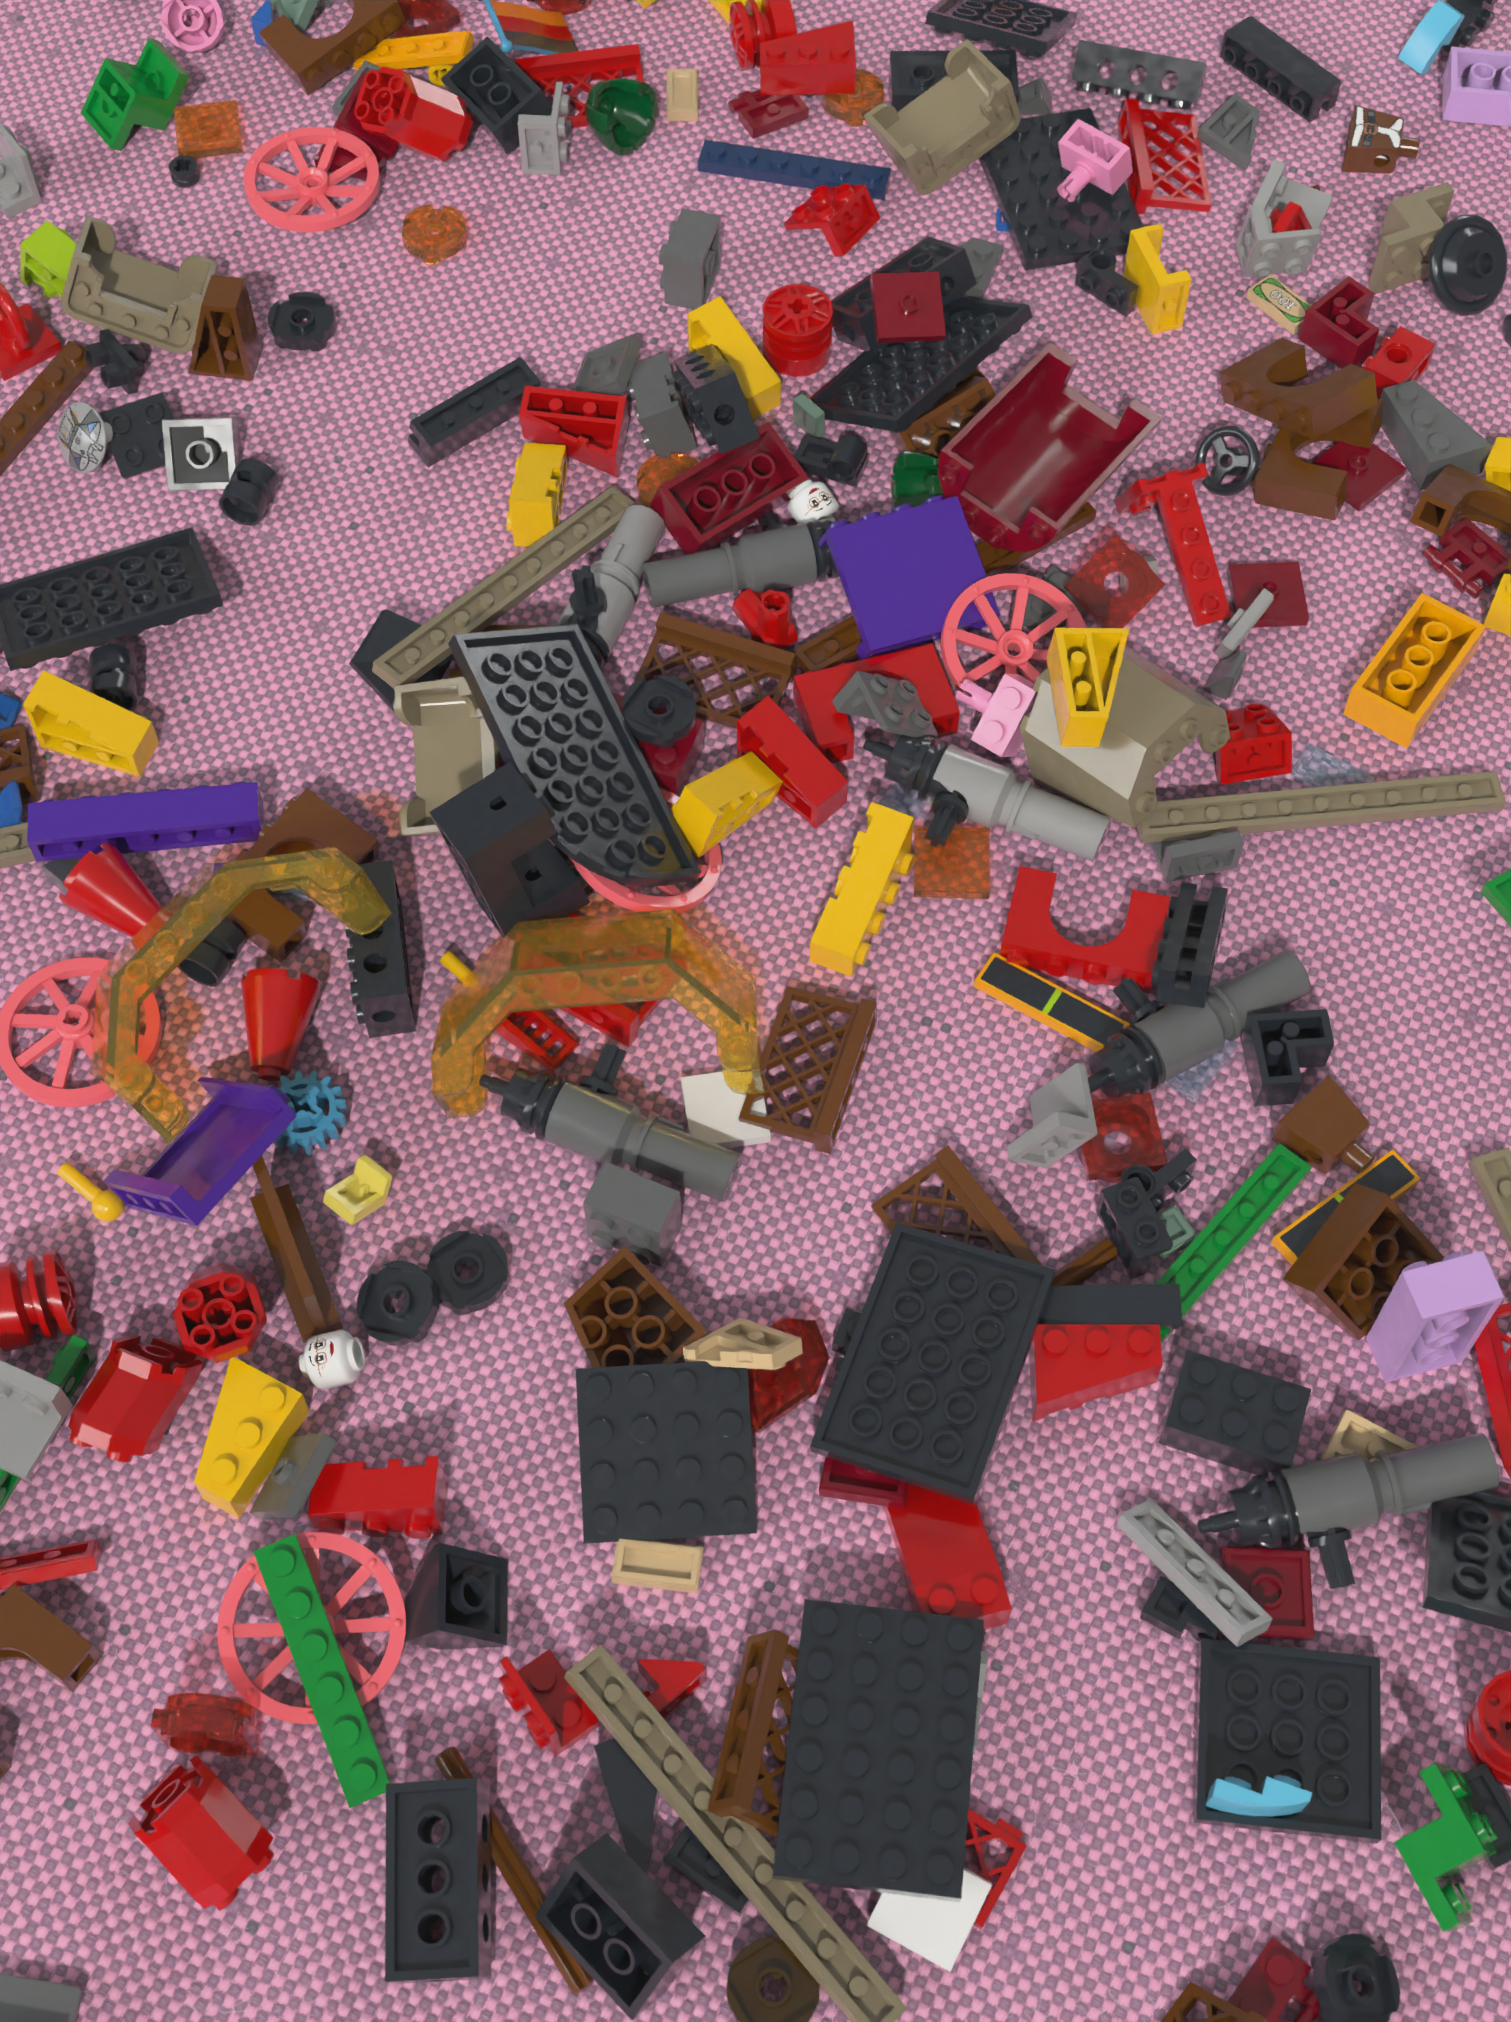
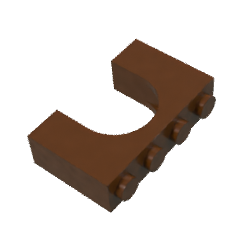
[259,0,407,95]
[1220,338,1378,440]
[1251,384,1383,521]
[1410,464,1511,570]
[207,789,379,963]
[0,1584,103,1780]

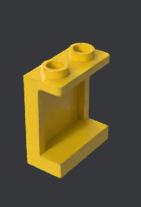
[1123,224,1192,335]

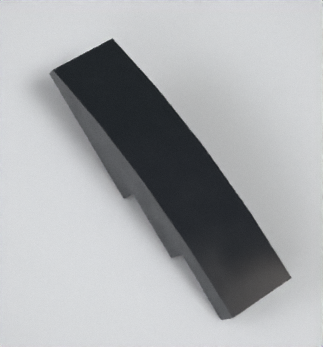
[1039,1284,1182,1329]

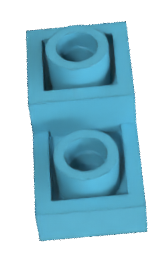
[1398,0,1465,74]
[1205,1775,1312,1816]

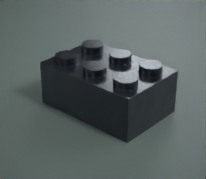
[441,36,552,155]
[1159,1350,1311,1479]
[535,1833,706,2020]

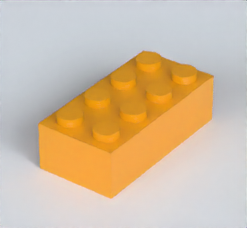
[1343,593,1486,748]

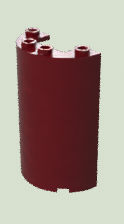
[938,342,1163,552]

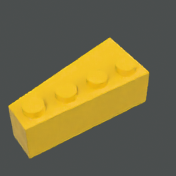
[809,802,915,977]

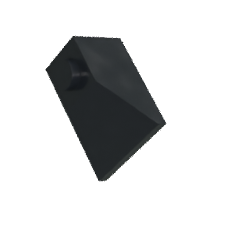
[349,609,454,712]
[404,1543,508,1650]

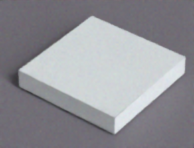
[680,1067,771,1148]
[866,1868,992,1972]

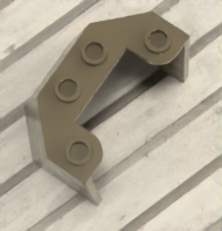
[1019,646,1230,828]

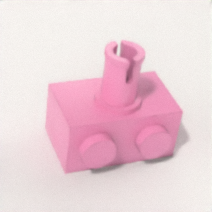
[1057,119,1133,202]
[956,673,1038,757]

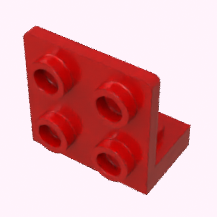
[784,183,881,256]
[1216,704,1292,785]
[498,1649,600,1757]

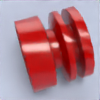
[729,0,797,71]
[762,284,833,377]
[0,1249,78,1352]
[1464,1670,1511,1786]

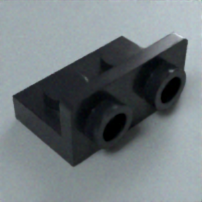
[1095,1177,1173,1279]

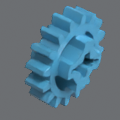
[269,1070,348,1155]

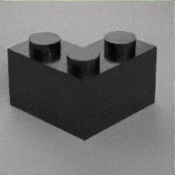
[1441,0,1498,53]
[1241,1009,1334,1107]

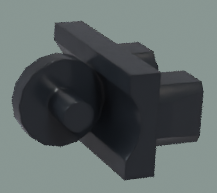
[85,328,147,395]

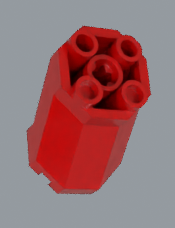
[354,66,473,162]
[173,1262,267,1363]
[68,1334,203,1462]
[128,1755,274,1910]

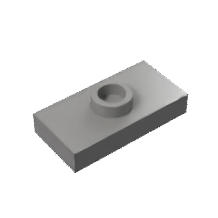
[1215,588,1274,660]

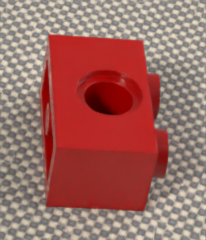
[1361,326,1436,399]

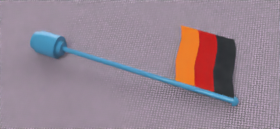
[483,0,579,55]

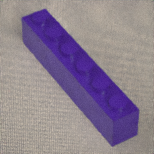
[27,782,264,862]

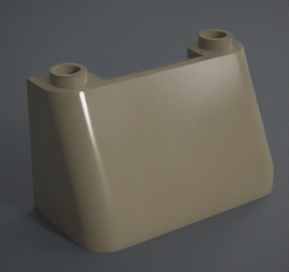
[864,39,1021,195]
[61,215,217,354]
[393,676,505,837]

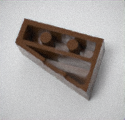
[188,275,262,381]

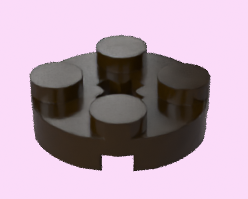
[726,1938,820,2022]

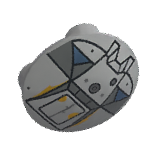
[58,402,113,473]

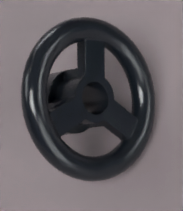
[1195,426,1259,496]

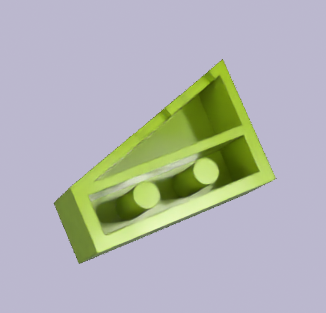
[20,220,77,299]

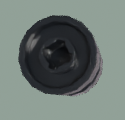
[219,458,279,526]
[88,645,137,711]
[175,914,246,987]

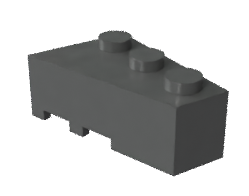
[627,352,697,462]
[1380,380,1492,490]

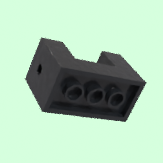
[429,762,590,945]

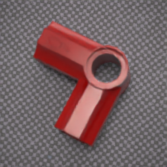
[733,588,798,650]

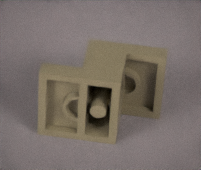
[1368,182,1454,294]

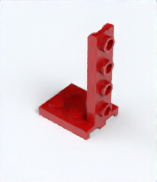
[1115,463,1232,627]

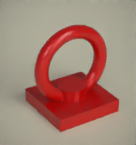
[0,282,62,381]

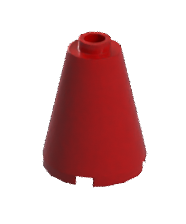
[59,842,169,944]
[241,968,321,1081]

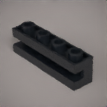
[1220,15,1342,123]
[408,356,541,468]
[1151,882,1228,1008]

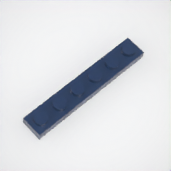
[698,140,891,201]

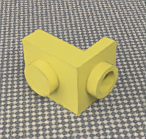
[323,1154,392,1226]

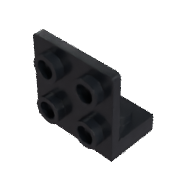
[99,392,173,479]

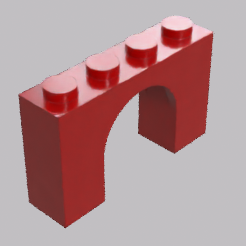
[793,643,960,763]
[1000,866,1171,994]

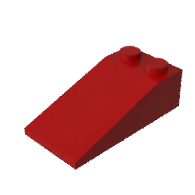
[884,1484,1012,1630]

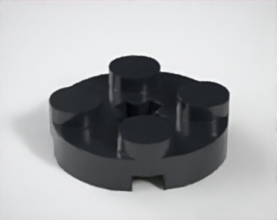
[268,292,336,352]
[622,675,696,748]
[426,1231,509,1315]
[356,1260,440,1346]
[1311,1933,1400,2022]

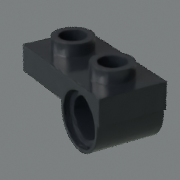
[1075,249,1138,317]
[794,435,869,487]
[1119,1149,1197,1212]

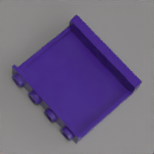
[818,495,1000,660]
[103,1077,297,1226]

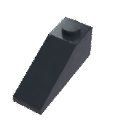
[594,1738,660,1875]

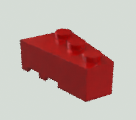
[760,20,856,95]
[519,386,629,478]
[737,695,848,828]
[1029,1324,1163,1422]
[308,1456,448,1539]

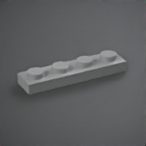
[1117,1498,1273,1647]

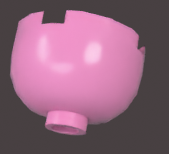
[161,0,224,53]

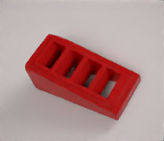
[492,993,579,1072]

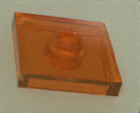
[174,100,243,158]
[913,826,990,899]

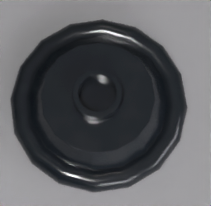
[1429,214,1507,316]

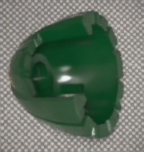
[585,78,658,156]
[891,451,946,508]

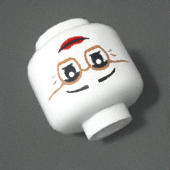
[787,479,839,526]
[299,1330,365,1389]

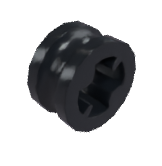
[169,155,200,188]

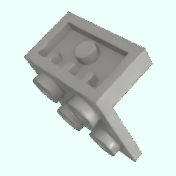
[518,82,572,175]
[0,123,42,219]
[1252,159,1333,229]
[1235,205,1322,278]
[1007,1063,1098,1168]
[0,1360,73,1480]

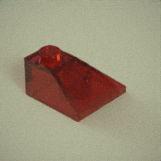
[748,1317,830,1433]

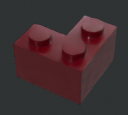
[1299,276,1380,369]

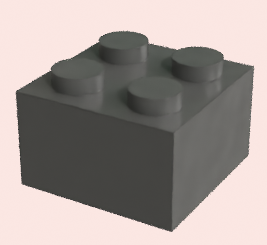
[659,208,721,310]
[583,1161,682,1267]

